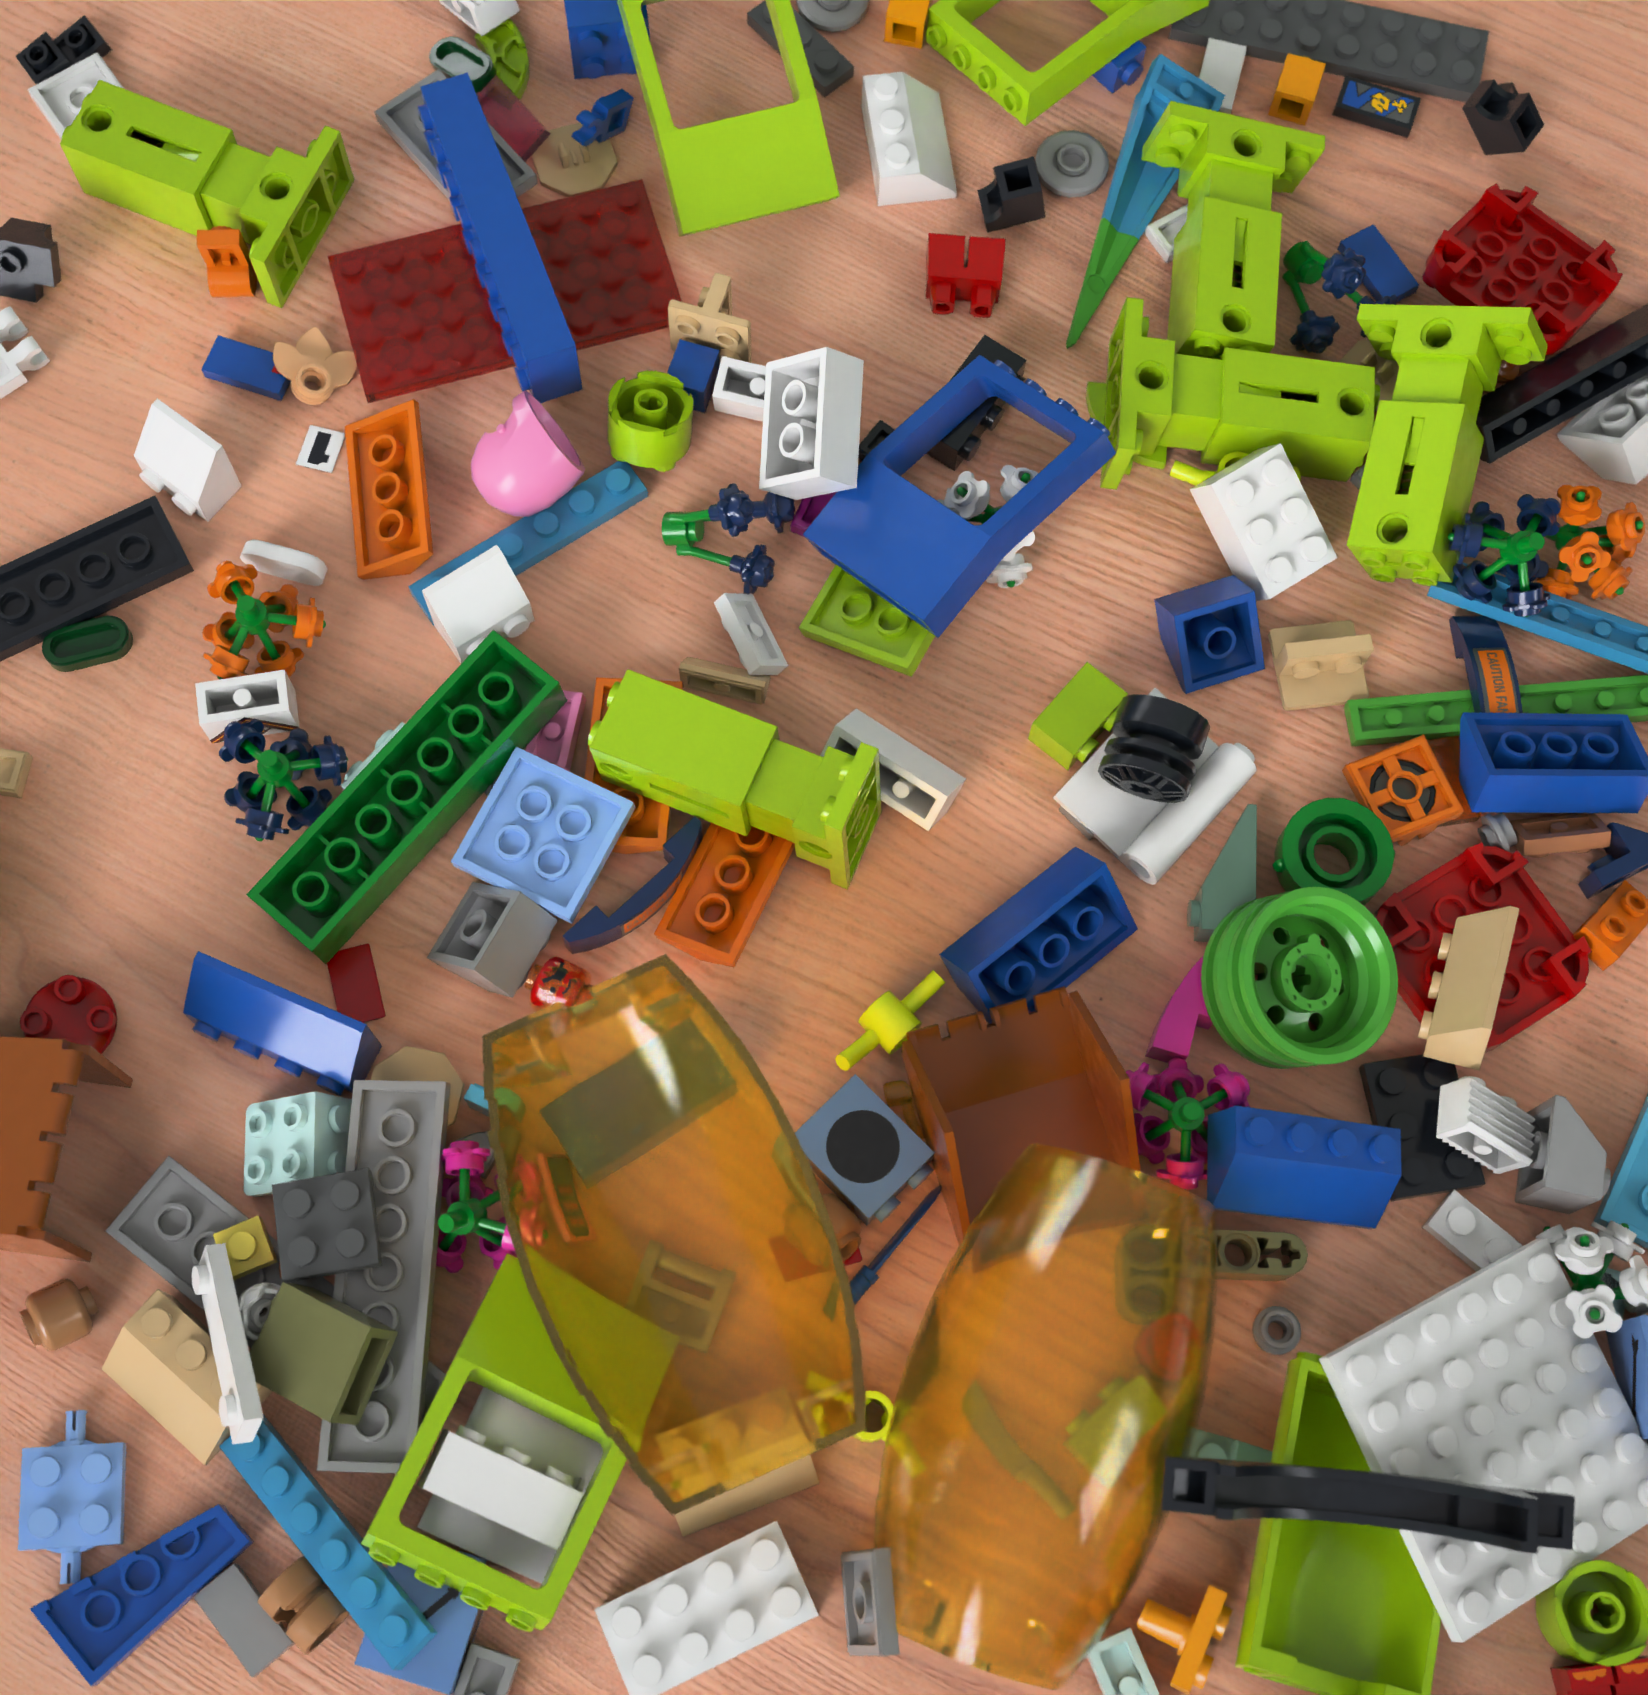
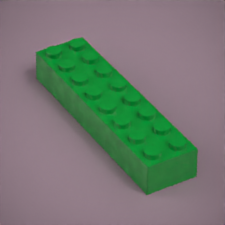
[246,630,567,964]

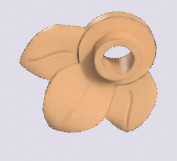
[273,327,357,405]

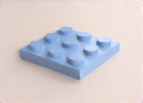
[451,746,636,924]

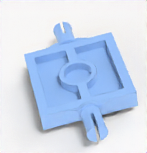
[18,1410,126,1584]

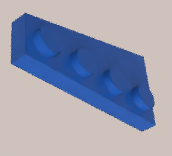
[30,1504,254,1686]

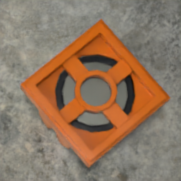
[1342,735,1464,846]

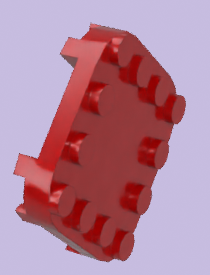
[1422,183,1623,355]
[1374,842,1592,1053]

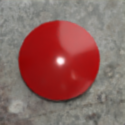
[19,975,117,1054]

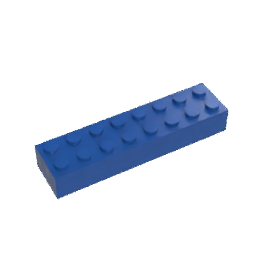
[417,72,583,403]

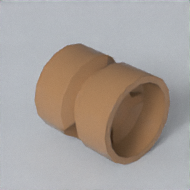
[257,1556,349,1655]

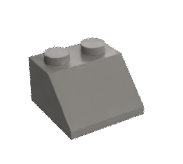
[427,882,558,998]
[1515,1095,1611,1214]

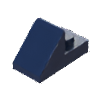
[1578,822,1648,899]

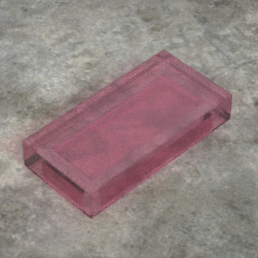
[477,75,551,162]

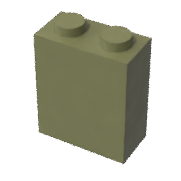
[250,1282,398,1425]

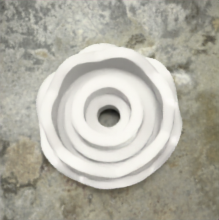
[238,1282,281,1341]

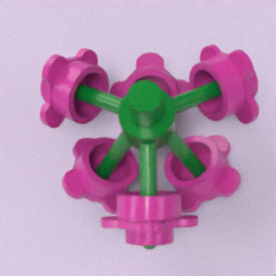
[1126,1057,1250,1190]
[436,1139,540,1273]

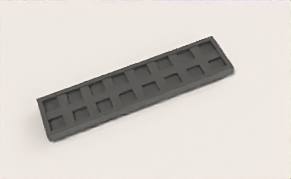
[1169,0,1489,103]

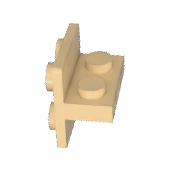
[668,273,751,363]
[1268,620,1374,711]

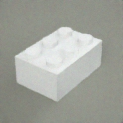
[759,347,864,500]
[1189,443,1338,601]

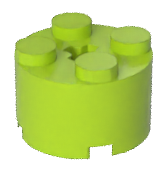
[607,371,694,472]
[1535,1560,1648,1666]

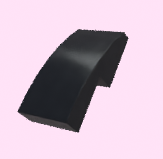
[15,15,112,85]

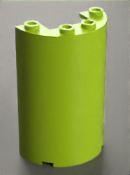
[1235,1352,1441,1695]

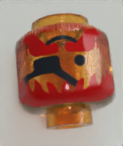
[525,956,596,1023]

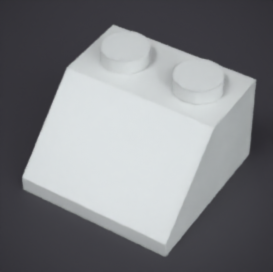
[134,398,242,522]
[422,545,534,664]

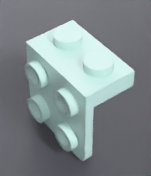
[243,1091,352,1197]

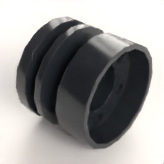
[1098,694,1210,803]

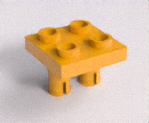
[1137,1585,1233,1695]

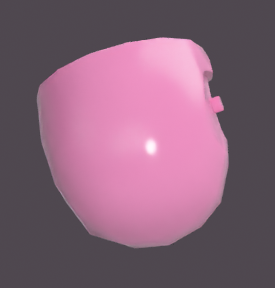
[471,391,585,517]

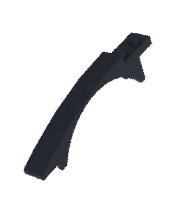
[1160,1455,1575,1554]

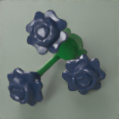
[1282,241,1398,354]
[662,483,795,594]

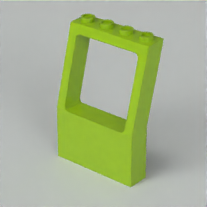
[617,0,840,237]
[926,0,1210,126]
[361,1253,680,1632]

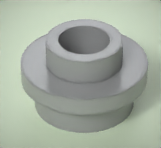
[1478,813,1518,852]
[1252,1306,1301,1355]

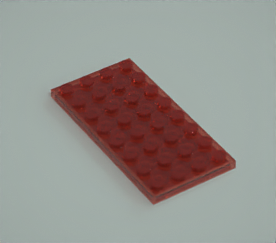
[327,179,682,403]

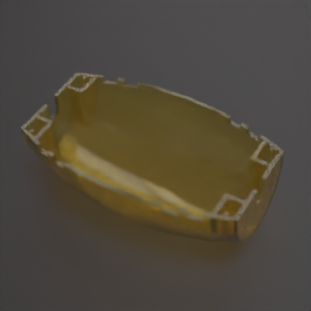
[483,954,868,1515]
[872,1144,1218,1690]

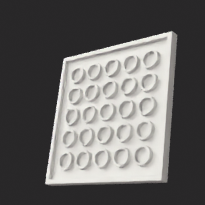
[1319,1237,1648,1643]

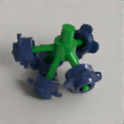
[1448,494,1561,617]
[219,719,348,842]

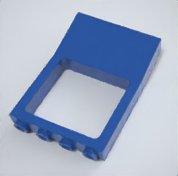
[803,355,1116,638]

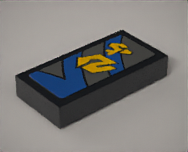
[1332,75,1421,138]

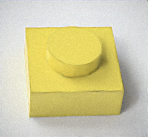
[213,1216,278,1281]

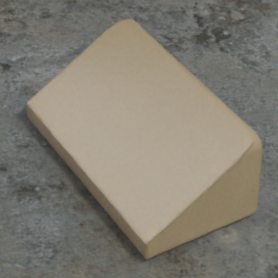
[679,657,771,705]

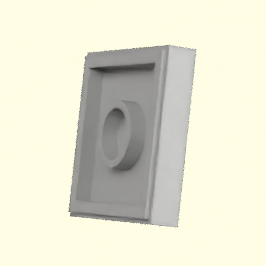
[841,1547,899,1656]

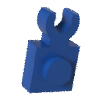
[571,89,634,146]

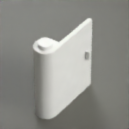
[1053,688,1257,885]
[417,1387,603,1584]

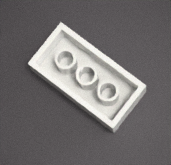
[594,1520,819,1695]

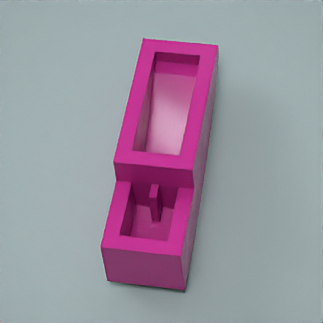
[1145,955,1213,1063]

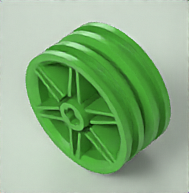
[1201,887,1398,1069]

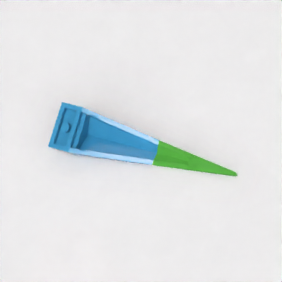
[1066,54,1225,349]

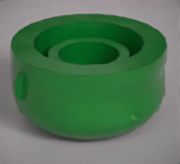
[1272,798,1395,905]

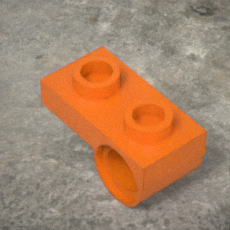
[197,226,257,298]
[1573,880,1648,971]

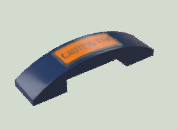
[1449,616,1523,713]
[563,816,703,954]

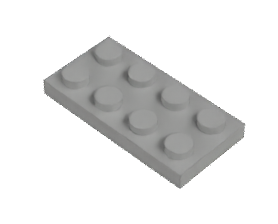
[375,69,538,200]

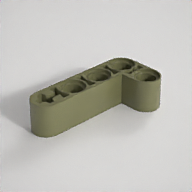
[1116,1226,1308,1323]

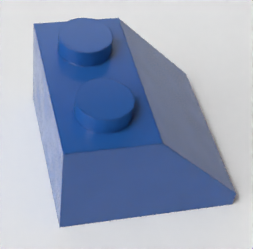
[1154,575,1265,694]

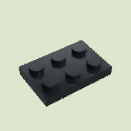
[1359,1054,1485,1201]

